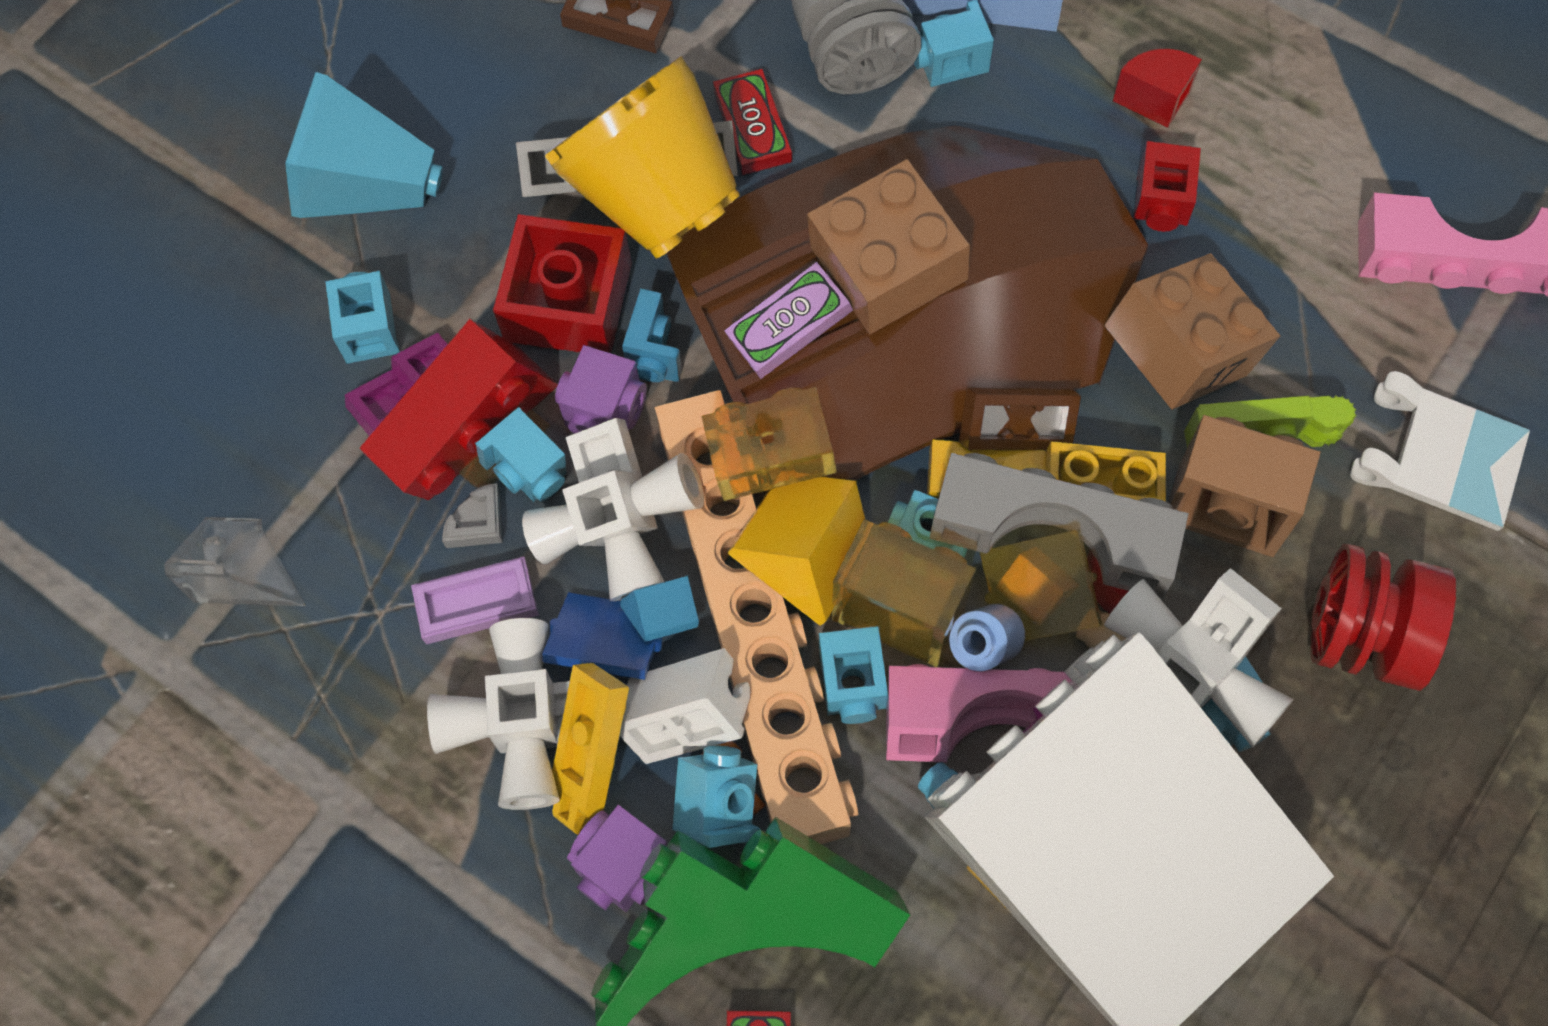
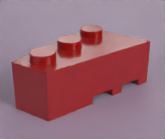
[359,319,558,500]

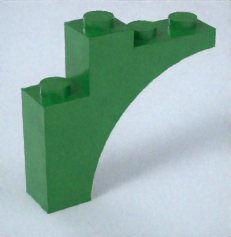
[591,817,910,1026]

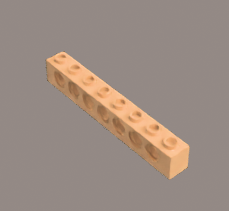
[655,390,859,844]

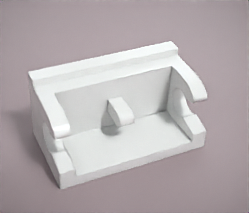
[619,648,750,764]

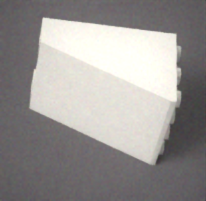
[924,632,1334,1026]

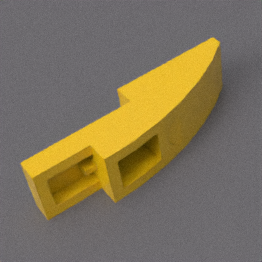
[927,439,1166,502]

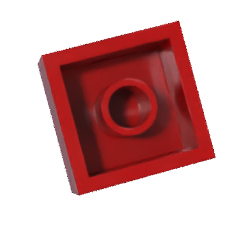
[493,214,632,353]

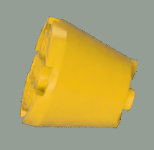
[545,56,740,259]

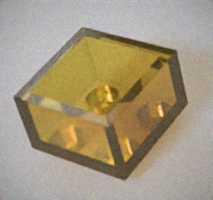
[832,519,976,667]

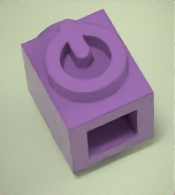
[555,345,647,434]
[567,805,668,912]

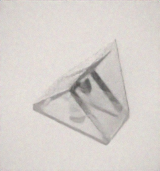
[164,517,306,606]

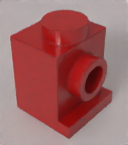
[1134,141,1201,232]

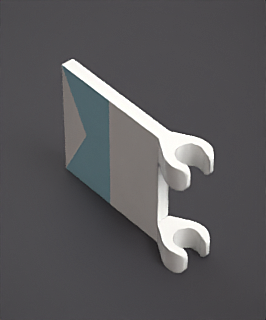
[1350,371,1530,531]

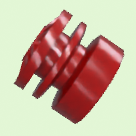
[1310,543,1456,691]

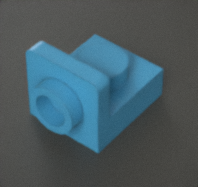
[622,288,682,382]

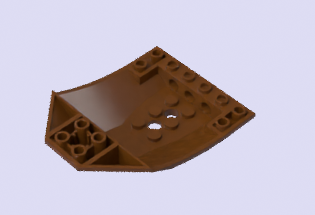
[666,125,1148,483]

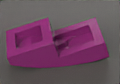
[344,332,448,436]

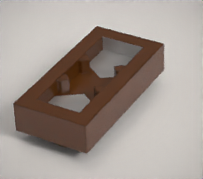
[560,0,674,53]
[959,387,1081,450]

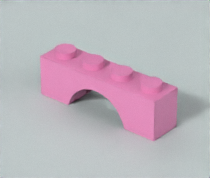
[1358,192,1548,297]
[886,664,1072,763]

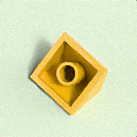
[727,472,871,626]

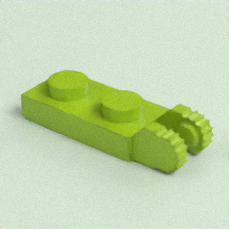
[1184,395,1356,447]

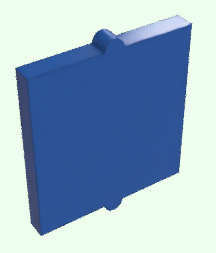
[542,592,662,680]

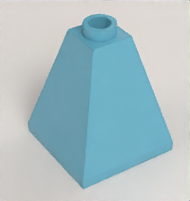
[285,72,443,218]

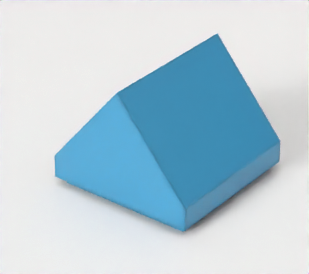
[620,576,699,642]

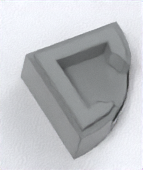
[442,483,503,548]

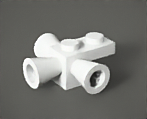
[522,418,704,601]
[1104,568,1294,748]
[427,618,570,810]

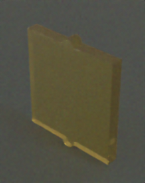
[980,529,1102,641]

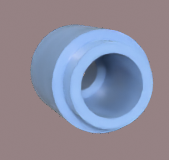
[949,604,1025,671]

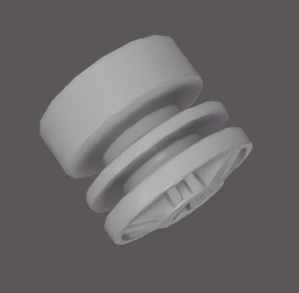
[791,0,921,95]

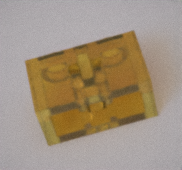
[701,387,837,501]

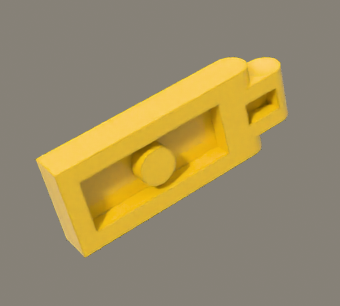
[552,663,629,835]

